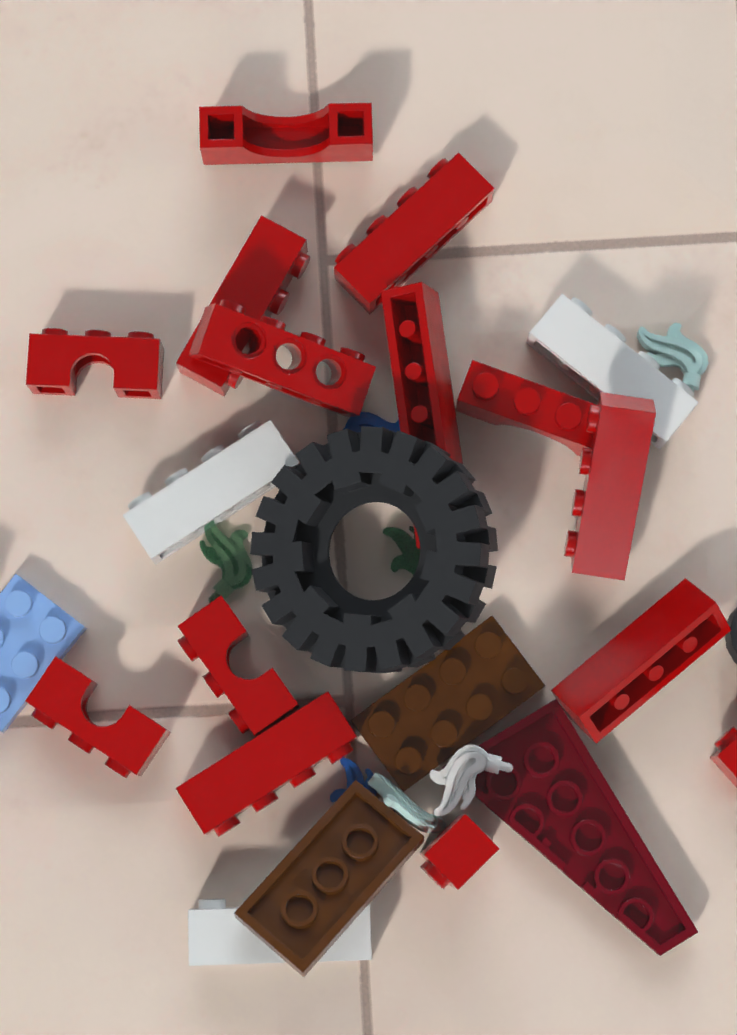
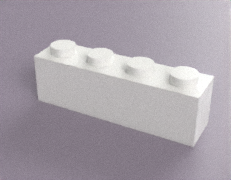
[526,294,698,450]
[123,419,300,565]
[188,898,372,966]

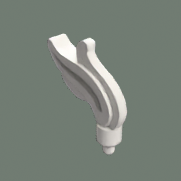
[430,745,513,816]

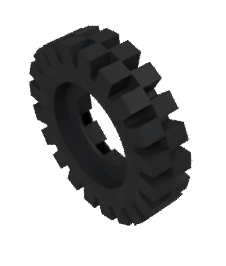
[250,427,498,673]

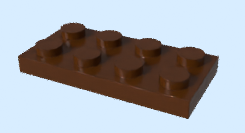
[351,615,545,792]
[234,780,424,977]

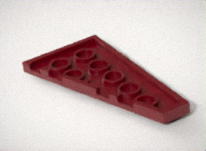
[442,699,698,956]

